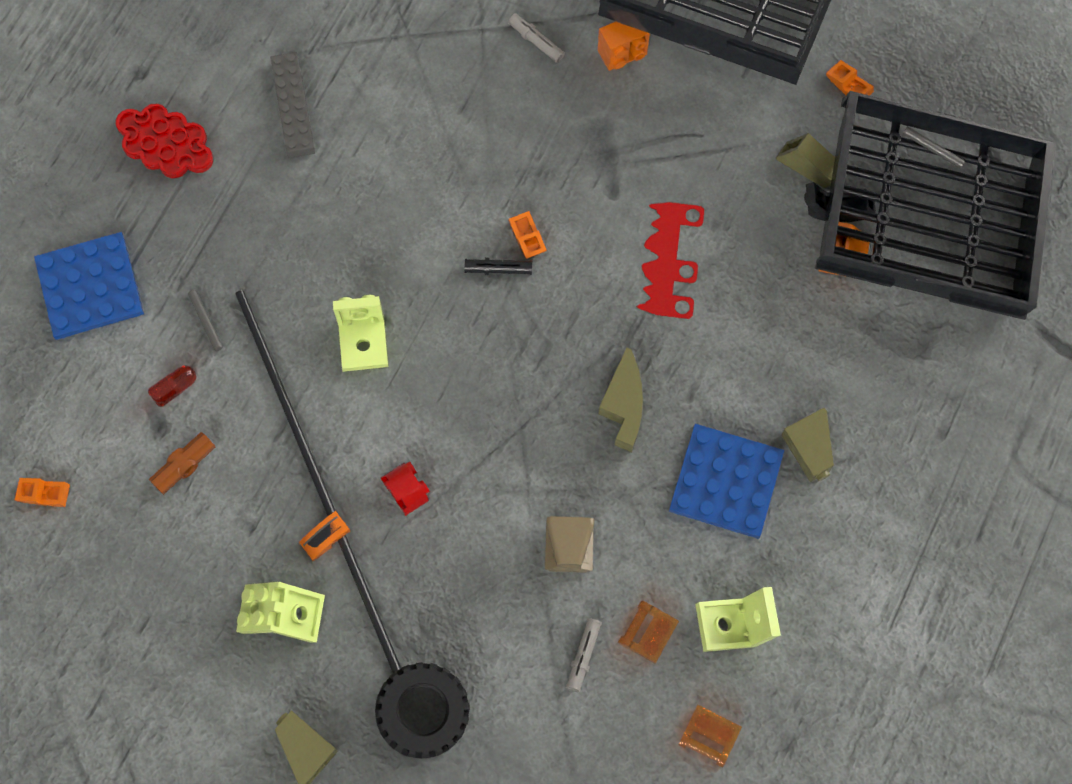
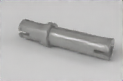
[508,13,565,63]
[565,618,602,692]

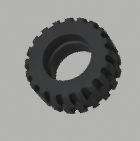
[375,662,470,759]

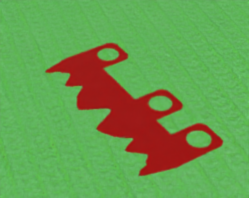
[636,202,704,319]

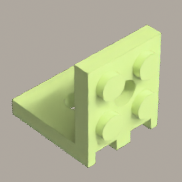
[333,295,388,372]
[236,582,325,643]
[695,587,781,652]

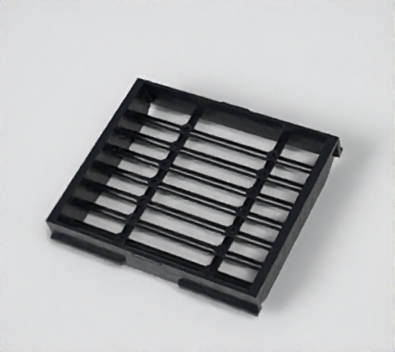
[598,0,831,85]
[815,91,1055,320]

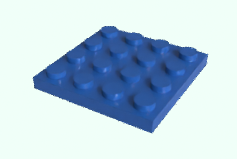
[34,232,144,340]
[669,424,784,539]

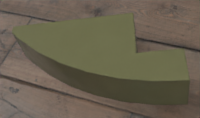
[598,348,643,452]

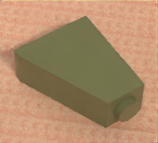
[776,133,835,188]
[781,407,834,482]
[275,710,338,784]

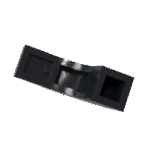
[804,182,876,222]

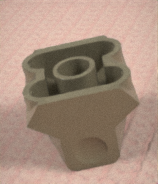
[545,516,594,573]

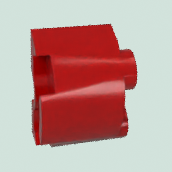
[380,461,430,516]

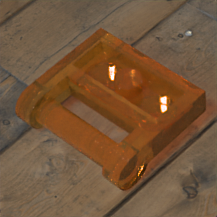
[618,601,679,664]
[678,705,742,768]

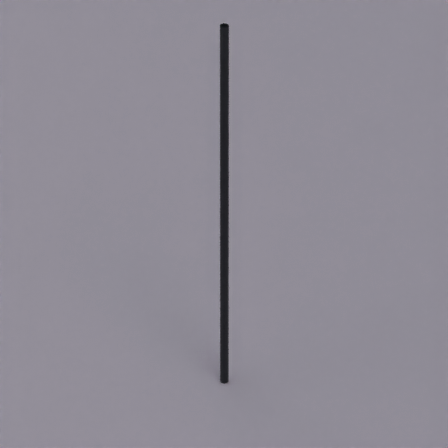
[235,290,401,673]

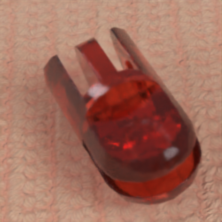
[148,365,197,407]

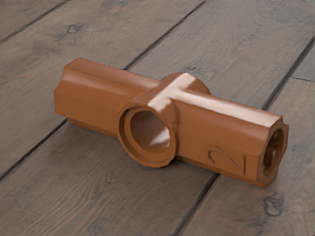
[149,432,216,495]

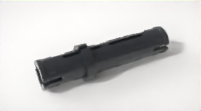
[464,257,532,275]

